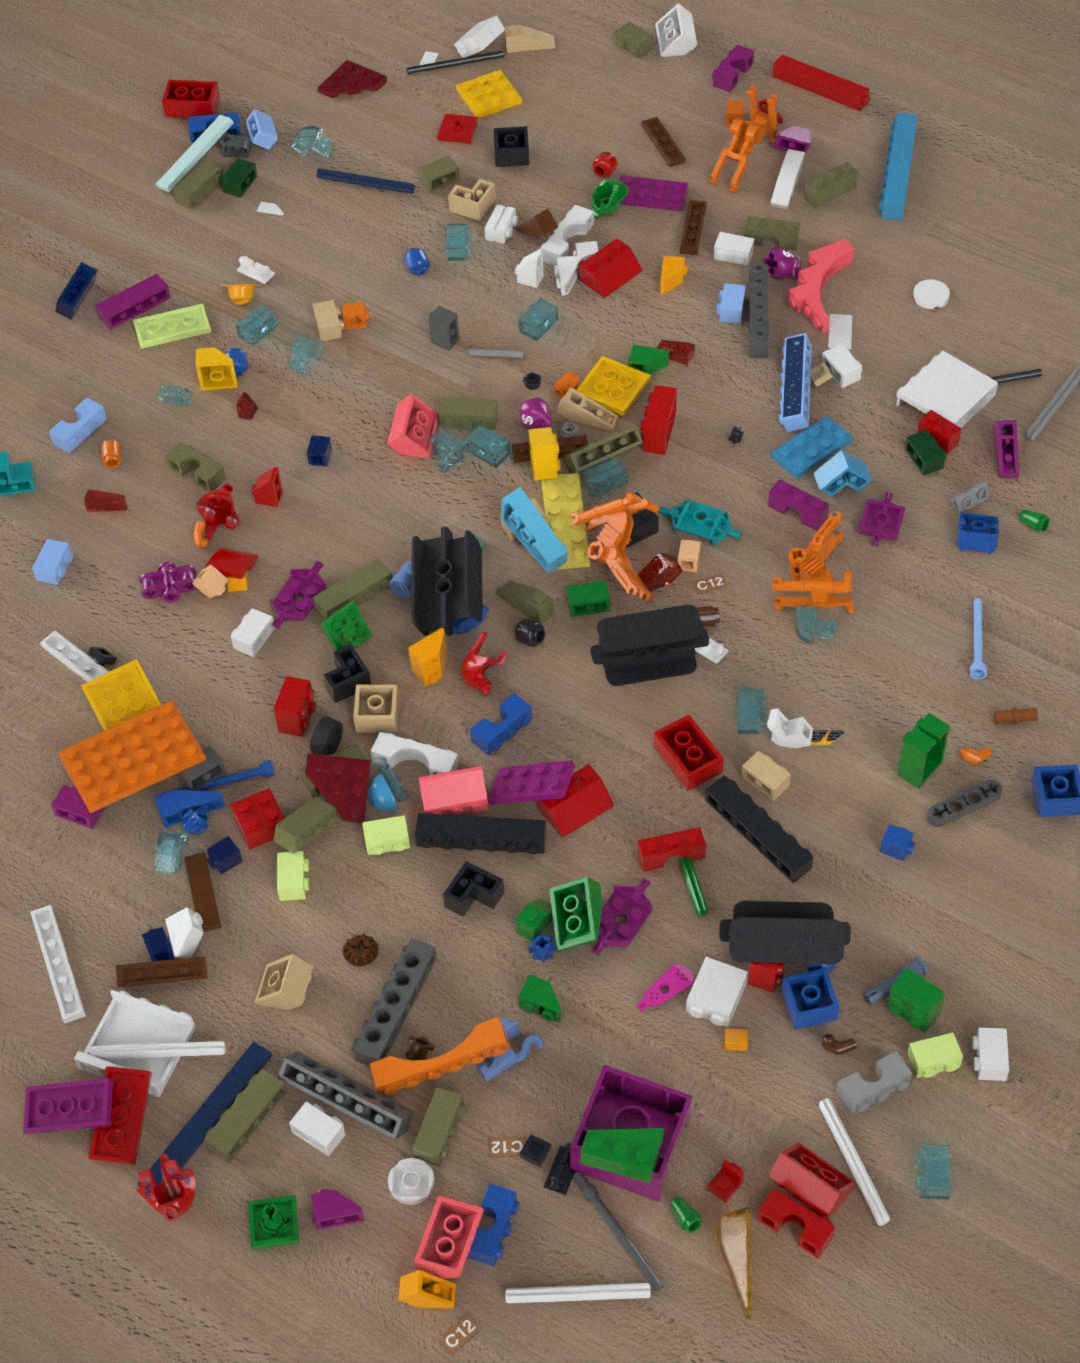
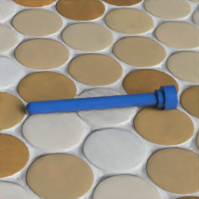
[176,760,275,791]

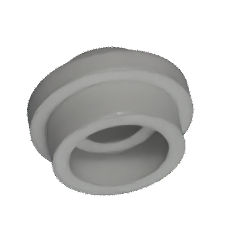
[560,422,579,438]

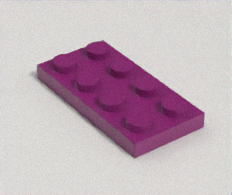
[619,175,688,212]
[487,760,575,805]
[23,1078,113,1135]

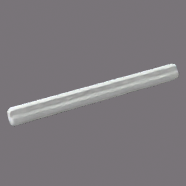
[89,1041,226,1059]
[819,1098,890,1226]
[505,1283,651,1303]

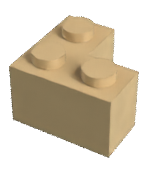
[448,179,496,221]

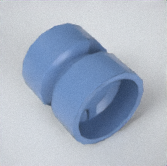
[389,561,412,599]

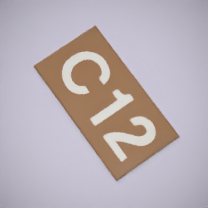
[692,574,728,594]
[488,1137,526,1157]
[438,1314,481,1355]

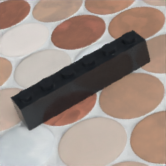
[705,775,813,883]
[415,813,547,854]

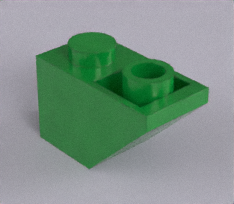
[628,344,669,375]
[518,974,562,1023]

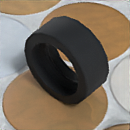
[310,716,343,755]

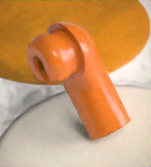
[193,521,208,549]

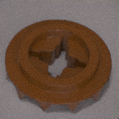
[343,933,378,967]

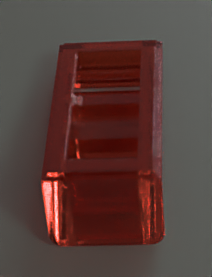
[657,340,695,365]
[84,489,128,512]

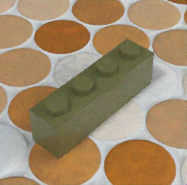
[563,425,643,473]
[313,558,393,620]
[204,1068,287,1163]

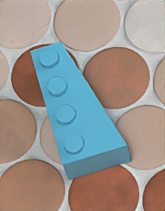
[501,487,568,574]

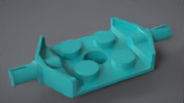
[659,499,742,546]

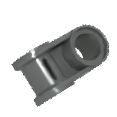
[219,134,253,158]

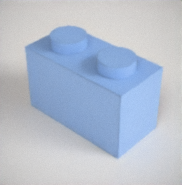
[246,109,278,150]
[716,283,746,324]
[32,539,73,585]

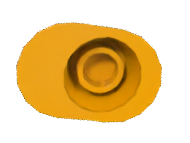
[219,284,258,305]

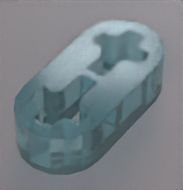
[157,385,193,405]

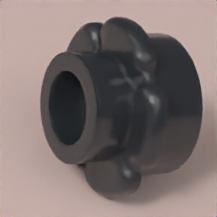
[523,373,541,390]
[728,426,744,444]

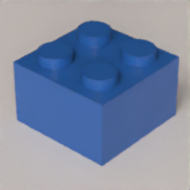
[1031,765,1080,817]
[781,968,840,1030]

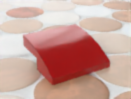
[204,548,258,579]

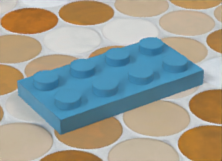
[771,416,853,479]

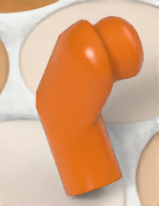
[959,747,992,764]

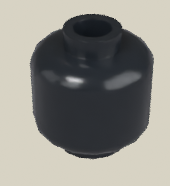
[515,618,545,647]

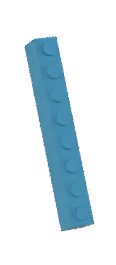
[879,112,918,220]

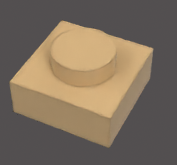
[811,362,833,387]

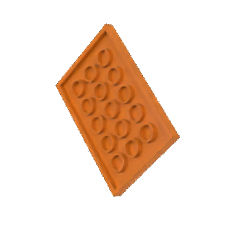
[58,700,206,813]

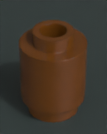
[697,606,720,627]

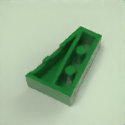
[580,1128,664,1183]

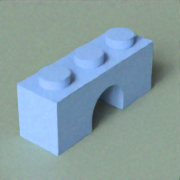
[49,397,107,453]

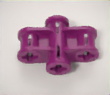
[139,561,197,603]

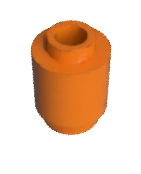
[553,372,580,398]
[101,440,121,468]

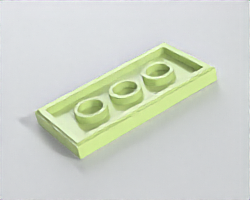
[133,304,211,349]

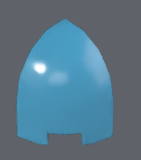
[367,774,398,812]

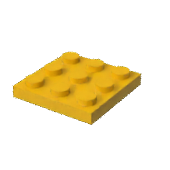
[456,70,522,119]
[576,356,651,416]
[81,659,161,731]

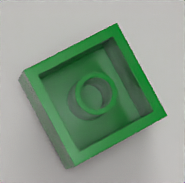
[887,968,945,1033]

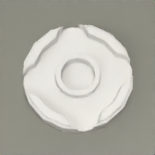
[913,279,950,309]
[388,1158,435,1205]

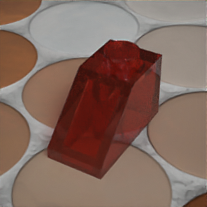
[637,552,683,591]

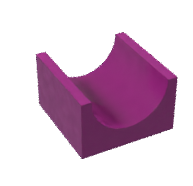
[570,1065,693,1202]

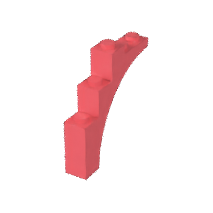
[787,238,855,334]

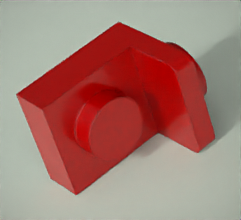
[707,1160,744,1203]

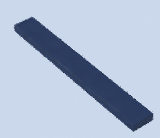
[137,1041,272,1187]

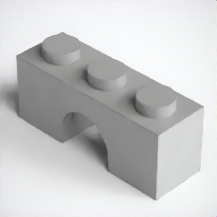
[836,1051,912,1114]

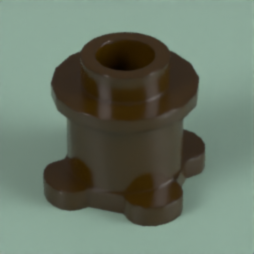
[405,1036,435,1061]

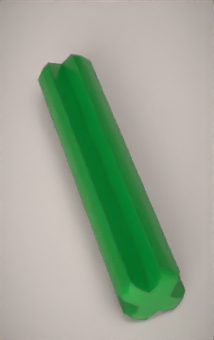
[680,858,708,917]

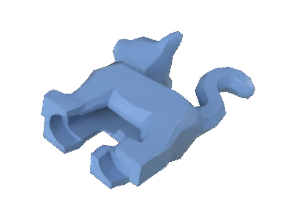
[476,1017,544,1081]

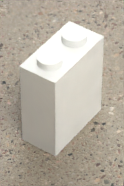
[454,15,505,58]
[686,957,748,1027]

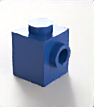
[880,824,915,861]

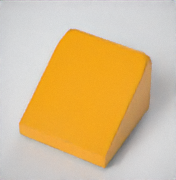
[227,571,248,592]
[724,1028,748,1051]

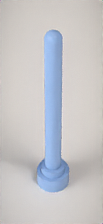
[970,598,987,679]

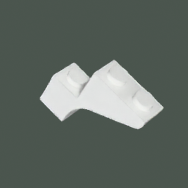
[554,241,598,296]

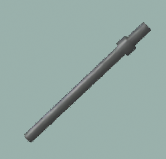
[573,1171,664,1292]

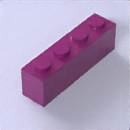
[96,274,171,330]

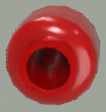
[592,152,618,178]

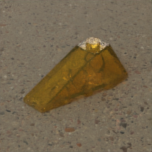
[715,1207,752,1319]

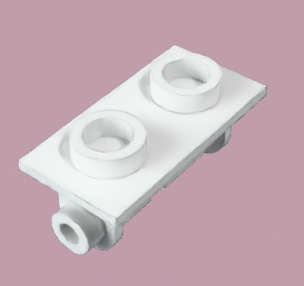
[237,256,275,284]
[695,638,729,664]

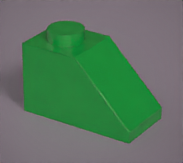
[516,899,553,941]

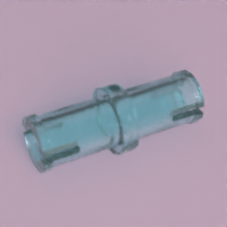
[378,763,409,802]

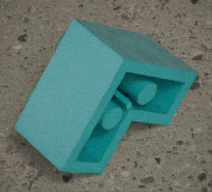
[0,452,36,496]

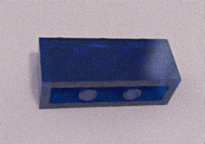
[55,262,98,320]

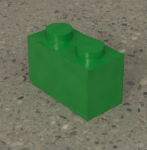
[566,580,610,617]

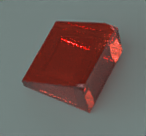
[236,392,258,420]

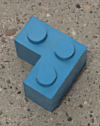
[813,450,872,496]

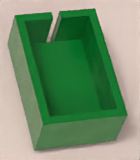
[898,713,950,789]

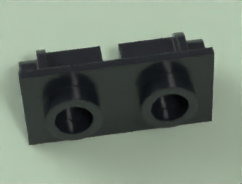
[544,1143,575,1195]

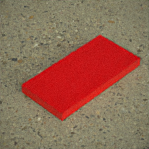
[88,1066,152,1165]

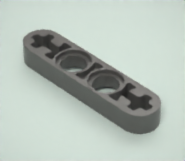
[927,780,1002,827]

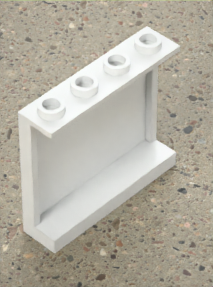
[896,351,998,428]
[74,990,196,1097]

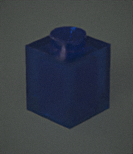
[307,435,332,467]
[207,836,243,875]
[142,927,174,962]

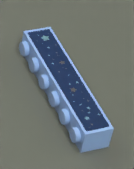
[779,333,812,432]

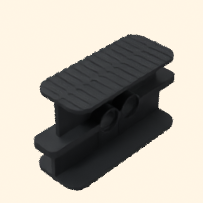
[411,526,483,636]
[590,604,709,686]
[719,900,851,965]

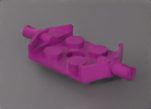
[269,561,327,629]
[591,877,653,956]

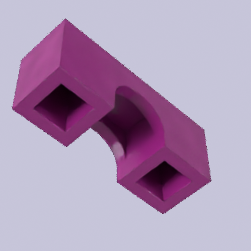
[712,45,754,93]
[768,479,829,531]

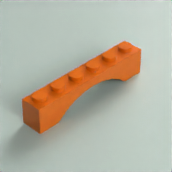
[370,1016,511,1096]

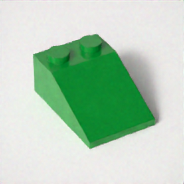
[549,877,603,952]

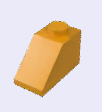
[660,256,688,294]
[398,1270,456,1308]

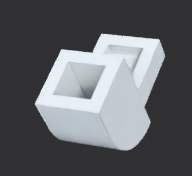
[767,708,813,748]

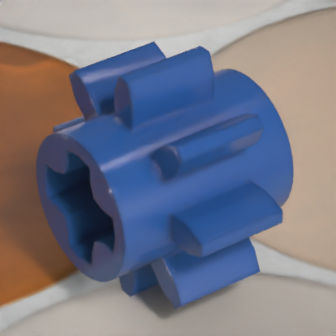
[182,808,209,835]
[529,933,556,963]

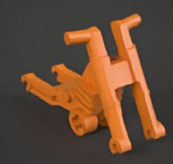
[709,85,778,193]
[569,493,659,602]
[772,512,855,615]

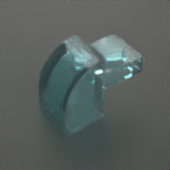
[291,126,333,157]
[288,334,324,375]
[795,607,838,645]
[154,831,189,874]

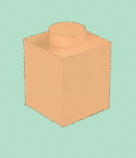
[678,540,701,572]
[192,565,228,599]

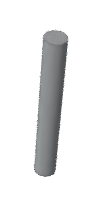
[469,348,524,358]

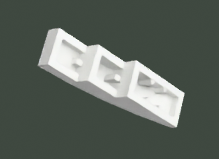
[770,149,805,209]

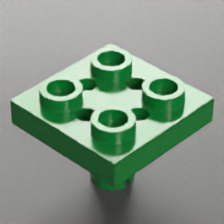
[320,601,373,651]
[248,1195,300,1250]

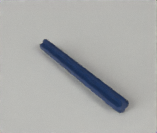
[316,168,415,194]

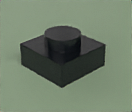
[88,647,117,666]
[520,1134,551,1167]

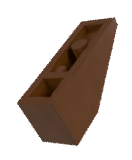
[515,209,558,239]

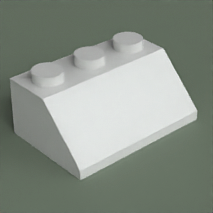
[655,3,697,57]

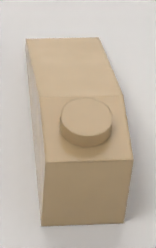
[504,25,555,53]
[556,388,618,431]

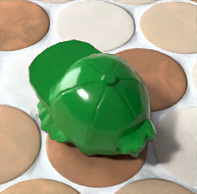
[591,179,629,220]

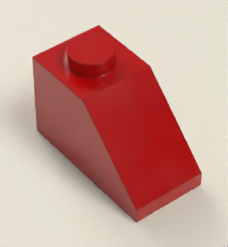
[252,467,283,507]

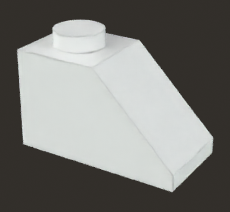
[515,249,544,288]
[165,907,203,959]

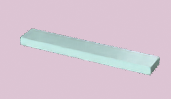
[156,115,234,192]

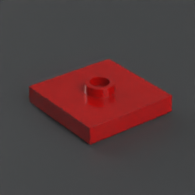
[438,114,478,144]

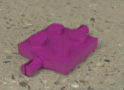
[858,492,905,547]

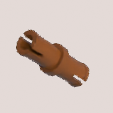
[994,708,1038,724]

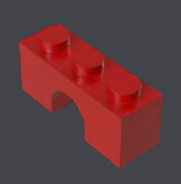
[637,827,706,872]
[757,1188,835,1259]

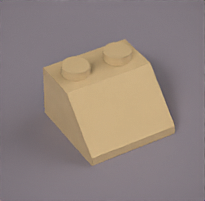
[255,954,313,1010]

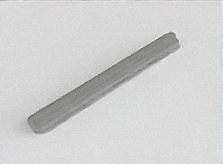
[1025,365,1080,441]

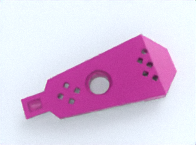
[636,964,694,1012]

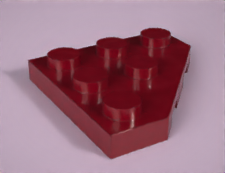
[318,60,387,98]
[305,753,371,823]

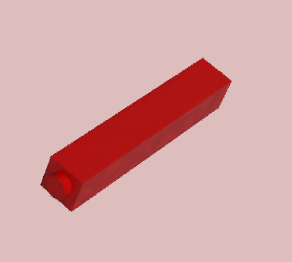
[773,54,870,111]

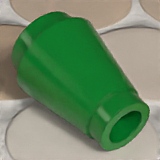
[1019,509,1050,532]
[670,1197,703,1233]

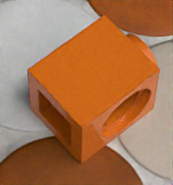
[726,100,745,126]
[343,302,369,329]

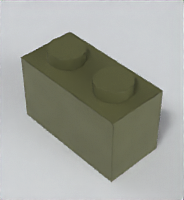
[616,22,653,58]
[419,156,460,193]

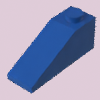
[154,790,225,828]

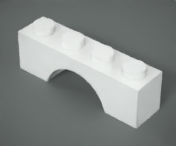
[540,205,594,265]
[371,732,459,775]

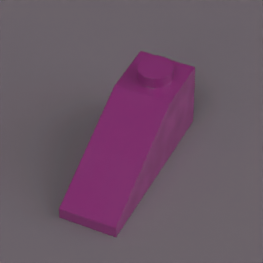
[993,420,1019,478]

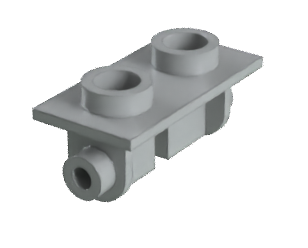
[950,481,990,514]

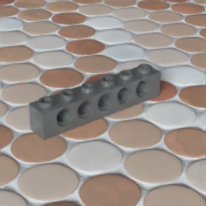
[749,264,769,358]
[352,938,437,1066]
[278,1051,414,1140]

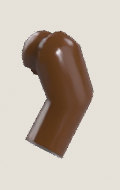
[822,1034,857,1055]

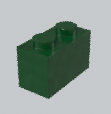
[220,158,258,198]
[905,430,946,476]

